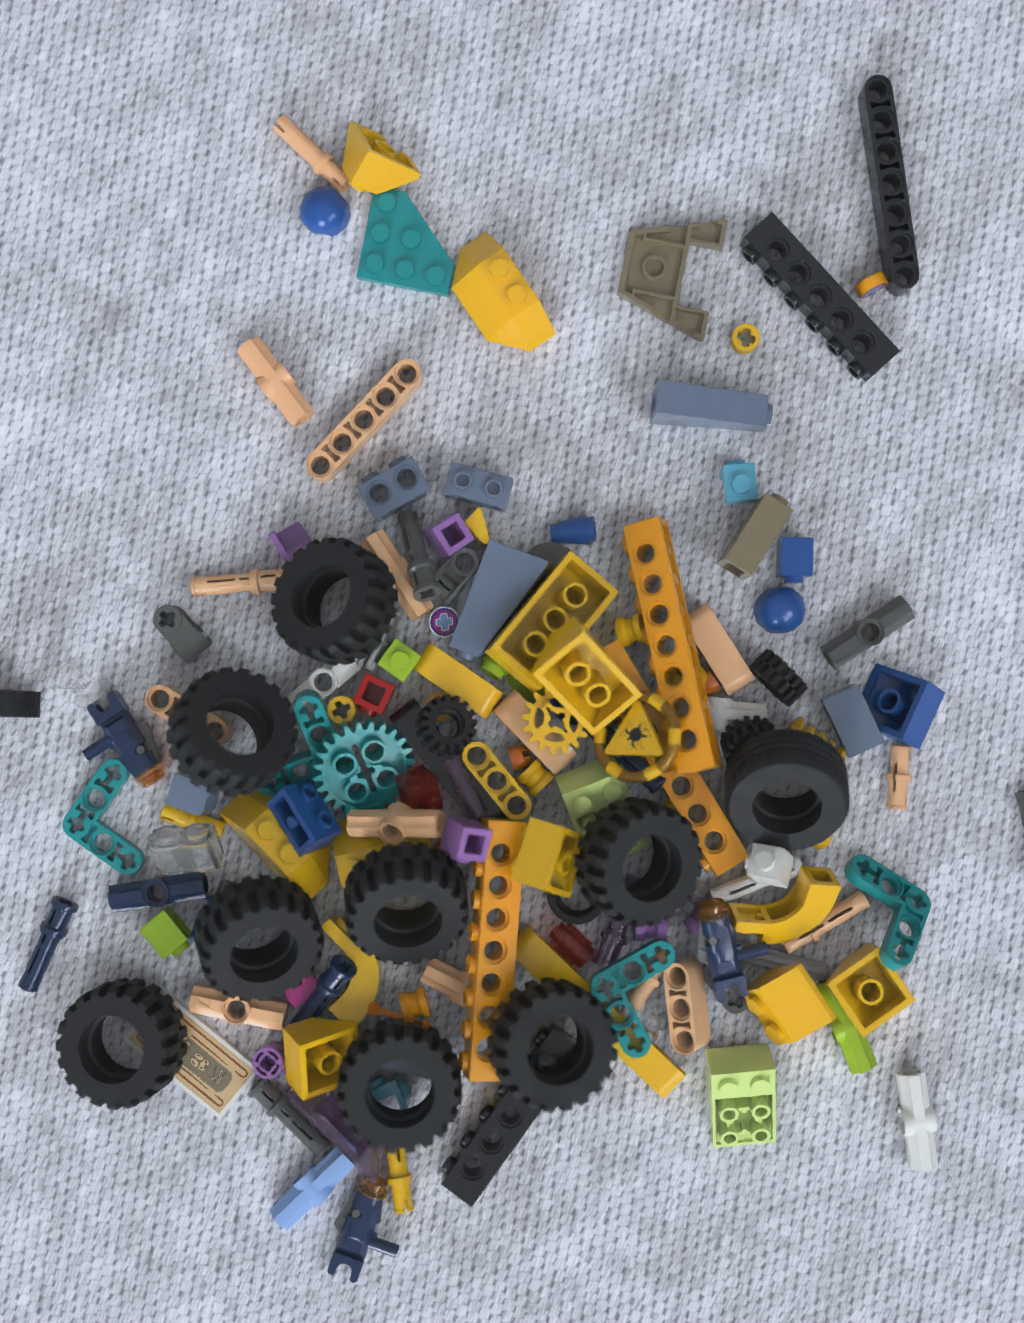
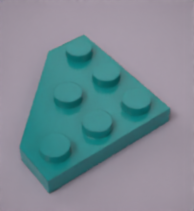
[356,189,455,298]

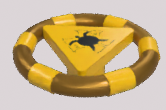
[593,690,682,783]

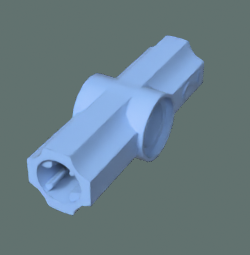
[269,1142,358,1230]

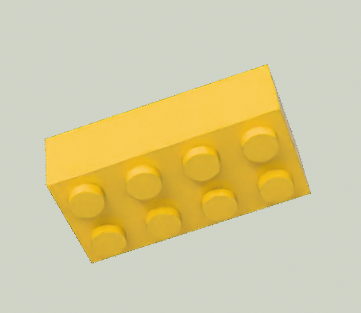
[484,550,619,693]

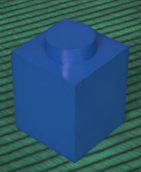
[776,537,814,584]

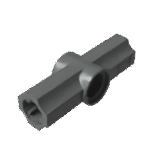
[820,595,915,670]

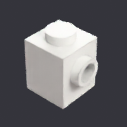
[745,843,794,888]

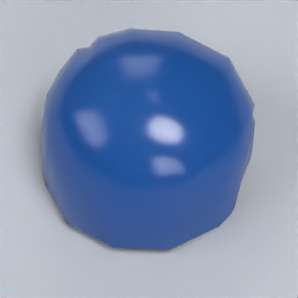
[299,186,351,237]
[753,587,806,634]

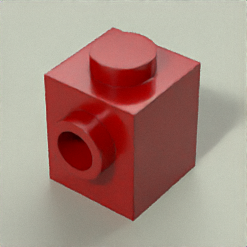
[352,673,398,718]

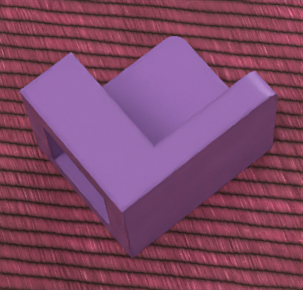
[268,522,312,562]

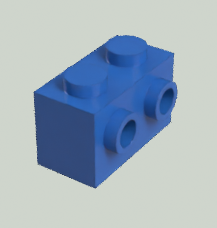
[267,778,343,857]

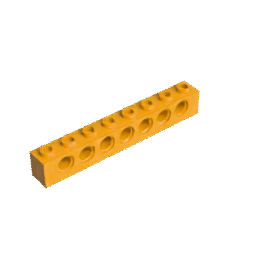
[622,516,723,775]
[605,639,748,877]
[458,817,526,1082]

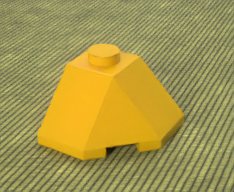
[342,120,421,195]

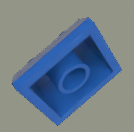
[862,663,945,750]

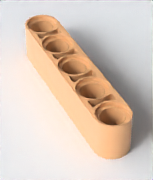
[306,359,423,483]

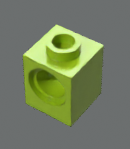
[139,906,191,959]

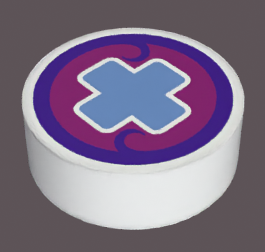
[429,606,459,638]

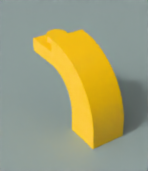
[726,865,841,945]
[322,914,382,1025]

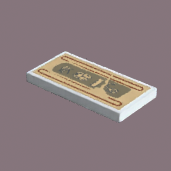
[123,989,257,1119]

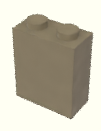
[717,493,793,580]

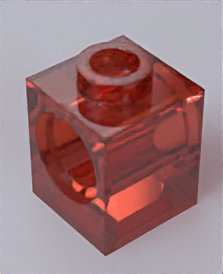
[395,764,444,810]

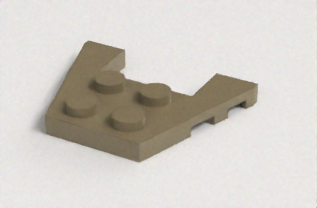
[617,219,728,342]

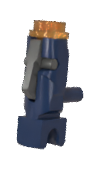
[82,690,166,788]
[696,897,768,1003]
[327,1174,400,1283]

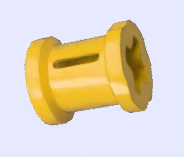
[327,696,358,724]

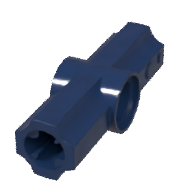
[107,870,209,913]

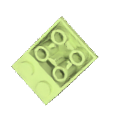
[555,755,649,855]
[705,1043,776,1148]

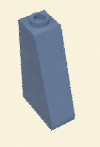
[650,381,773,432]
[449,539,553,661]

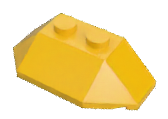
[452,232,556,352]
[219,791,331,899]

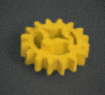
[521,687,588,755]

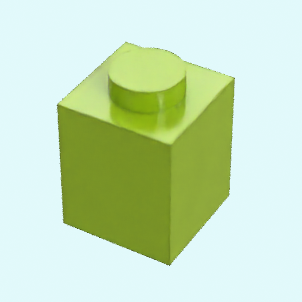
[377,637,422,682]

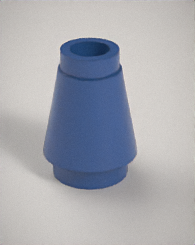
[550,514,597,545]

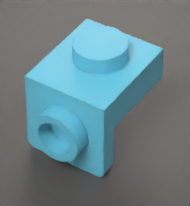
[719,459,759,505]
[369,1073,413,1110]

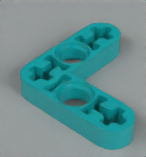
[259,689,345,796]
[62,758,145,875]
[844,854,931,971]
[589,939,675,1058]

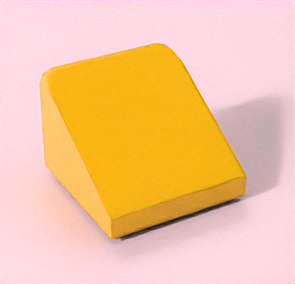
[465,506,489,547]

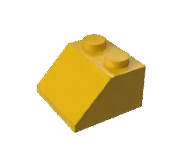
[511,817,584,899]
[825,942,915,1038]
[744,963,837,1045]
[283,1017,359,1101]

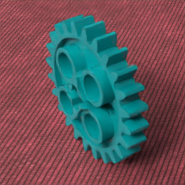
[312,716,416,815]

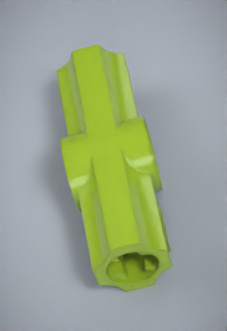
[815,976,878,1075]

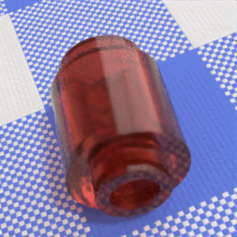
[548,922,596,969]

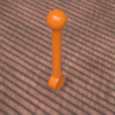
[368,1001,431,1030]

